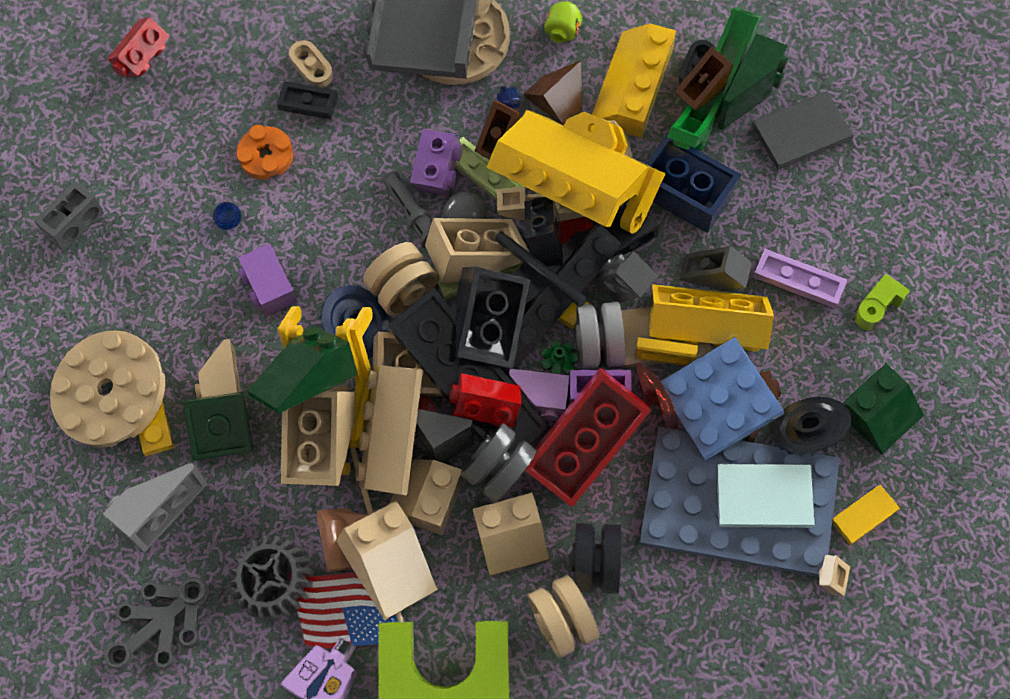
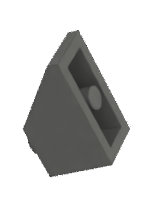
[680,246,752,291]

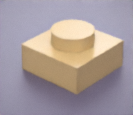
[819,555,850,596]

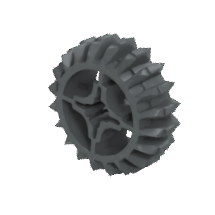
[228,535,313,621]

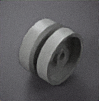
[575,302,625,370]

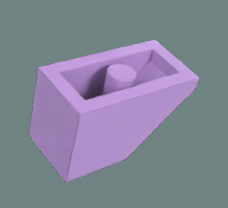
[509,369,570,421]

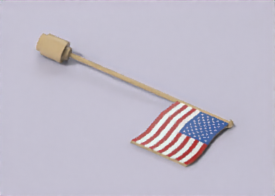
[288,386,404,649]

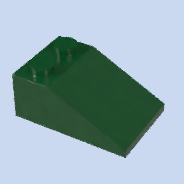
[718,33,789,130]
[247,327,357,414]

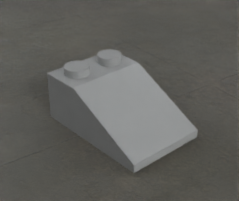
[103,463,208,553]

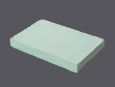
[717,464,815,528]

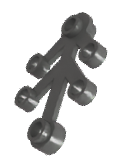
[104,577,210,670]

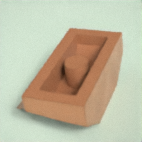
[316,508,368,573]

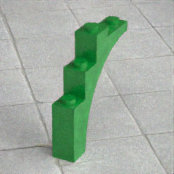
[667,7,762,151]

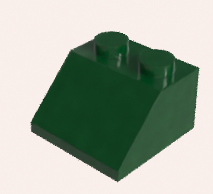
[843,363,924,455]

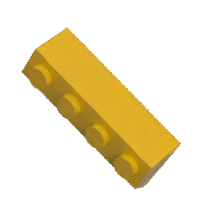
[592,23,676,138]
[648,284,774,352]

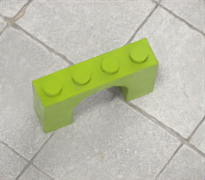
[379,621,509,699]

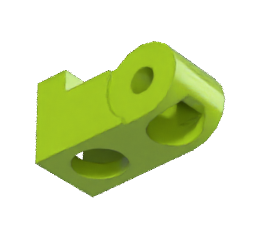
[855,274,910,331]

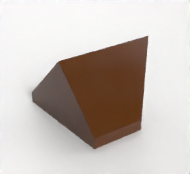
[524,60,582,126]

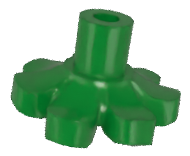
[541,340,578,375]

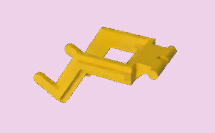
[277,306,372,475]

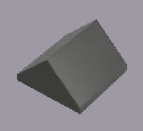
[415,409,475,463]

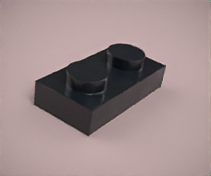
[277,81,338,119]

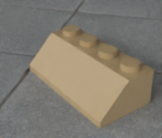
[355,365,423,495]

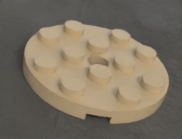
[422,0,510,85]
[50,331,165,448]

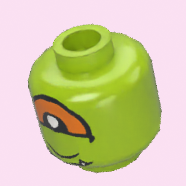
[544,1,583,43]

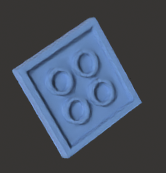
[657,337,784,461]

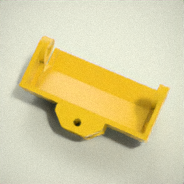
[486,110,665,234]

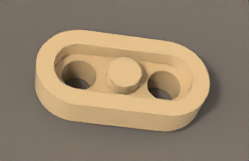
[289,41,333,88]

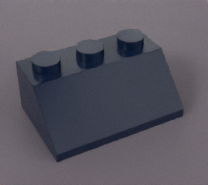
[645,133,741,233]

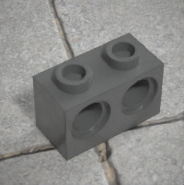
[34,181,104,252]
[593,251,658,303]

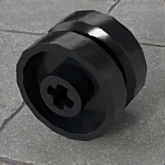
[572,523,621,594]

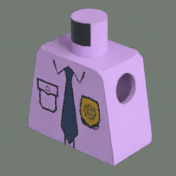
[281,638,357,699]

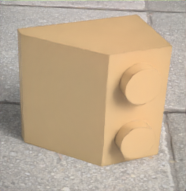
[389,459,464,536]
[472,493,549,576]

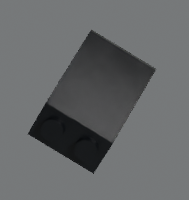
[455,266,530,368]

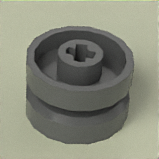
[460,423,537,503]

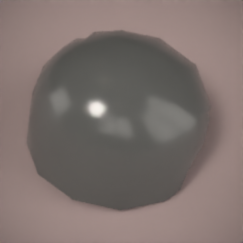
[442,191,487,219]

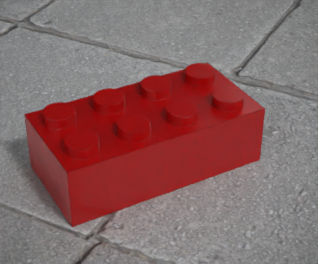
[525,368,651,507]

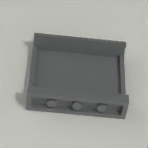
[363,0,479,79]

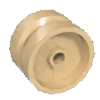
[363,242,439,316]
[527,575,600,659]

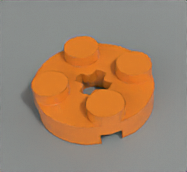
[237,125,294,180]

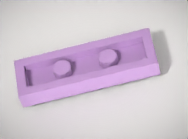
[753,249,847,309]

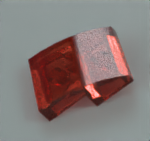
[635,362,678,429]

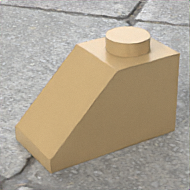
[195,339,241,398]

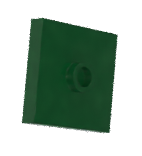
[182,391,254,461]

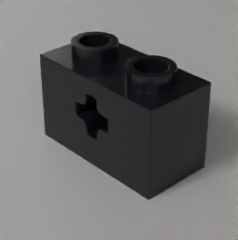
[524,197,563,263]

